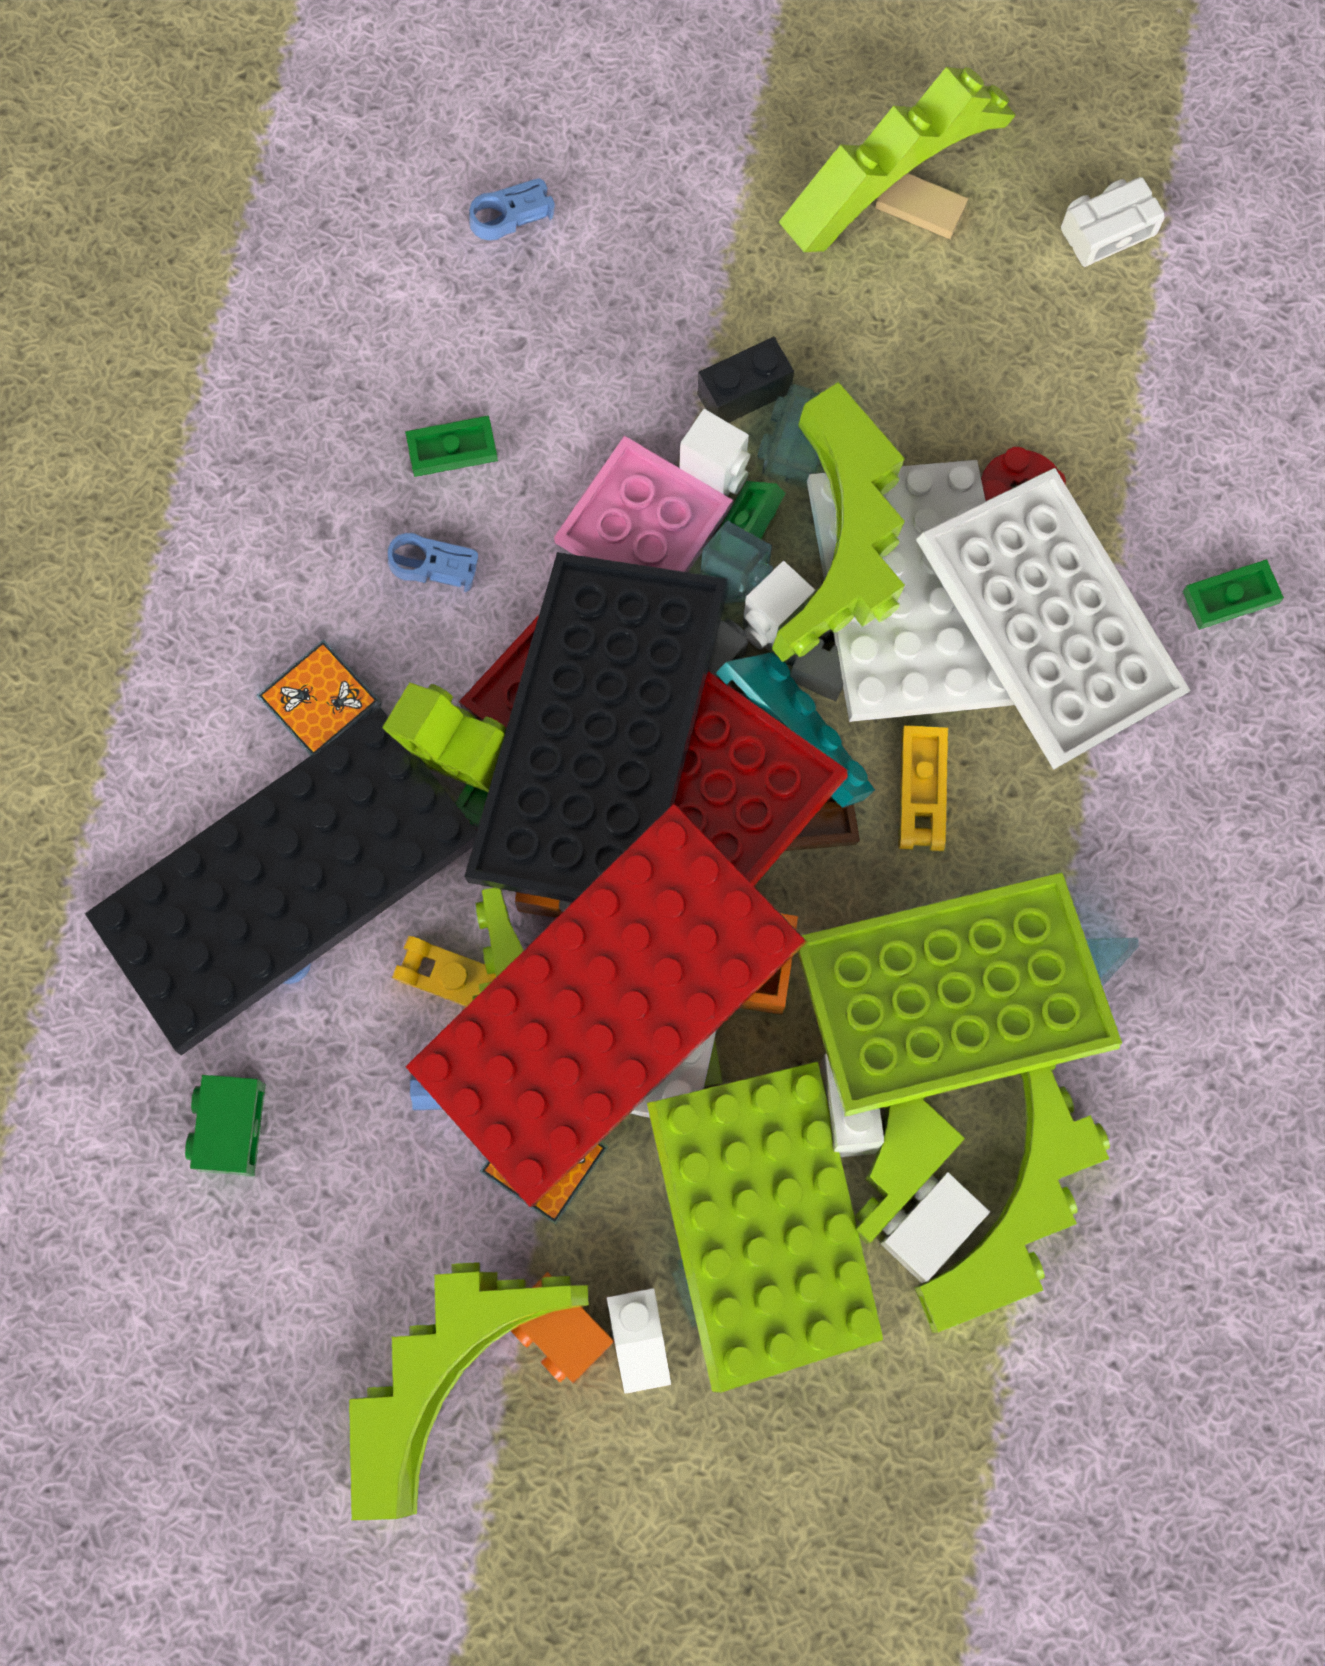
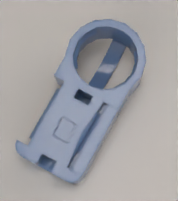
[469,178,555,241]
[388,533,478,592]

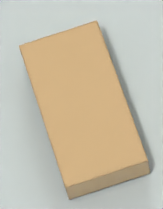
[875,173,969,240]

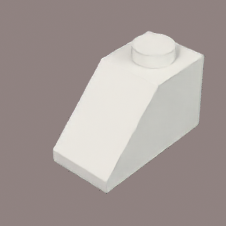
[607,1288,671,1393]

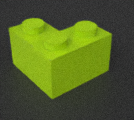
[382,682,507,792]

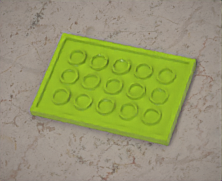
[798,872,1122,1117]
[647,1062,884,1393]

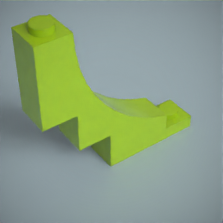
[846,920,965,1244]

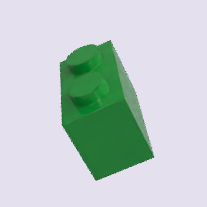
[185,1075,266,1176]

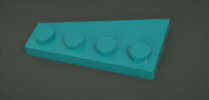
[716,652,875,808]

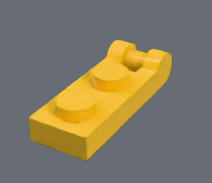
[898,725,948,851]
[391,936,496,1007]

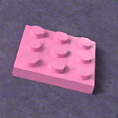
[554,436,733,572]

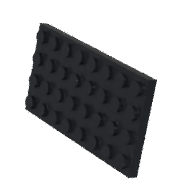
[464,552,729,903]
[84,707,477,1056]

